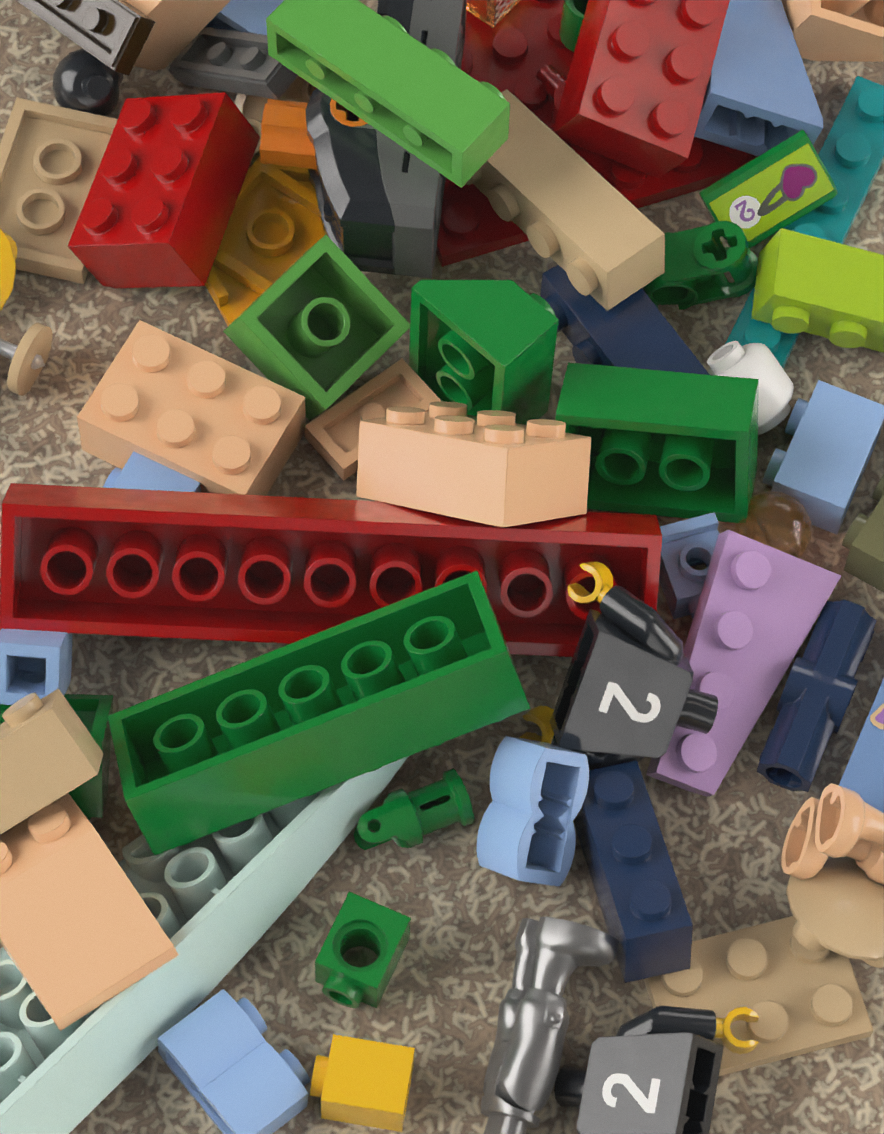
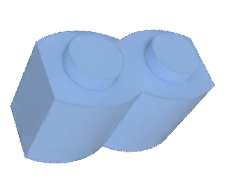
[476,736,589,887]
[158,989,310,1134]

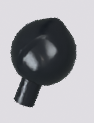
[52,49,123,116]

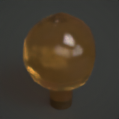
[734,491,812,558]

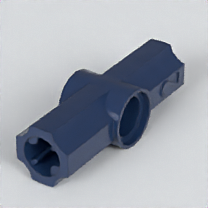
[756,599,877,792]

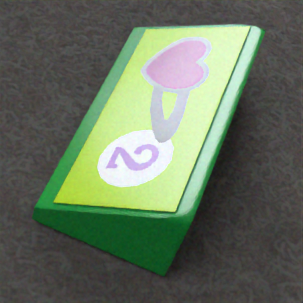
[699,130,838,249]

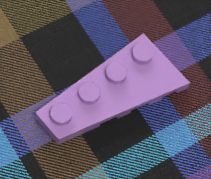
[646,530,841,797]

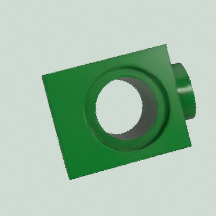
[315,891,411,1008]

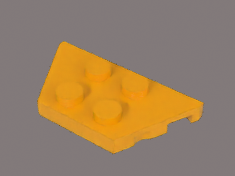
[205,157,325,326]

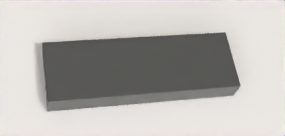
[168,27,298,100]

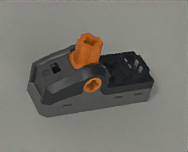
[259,0,467,279]

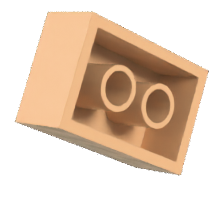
[77,320,306,496]
[356,401,591,528]

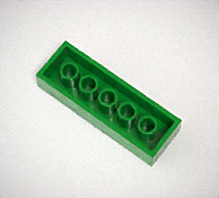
[107,571,530,856]

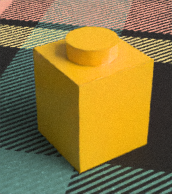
[310,1034,415,1132]

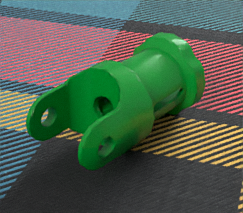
[354,768,475,850]

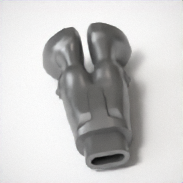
[481,917,619,1134]

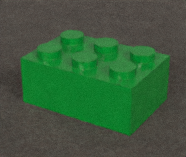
[555,362,759,524]

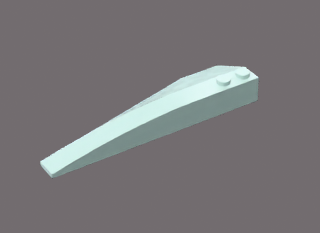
[0,757,408,1134]

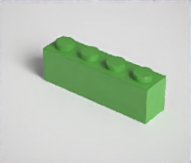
[266,0,510,188]

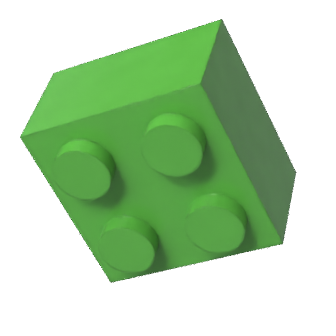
[223,235,410,420]

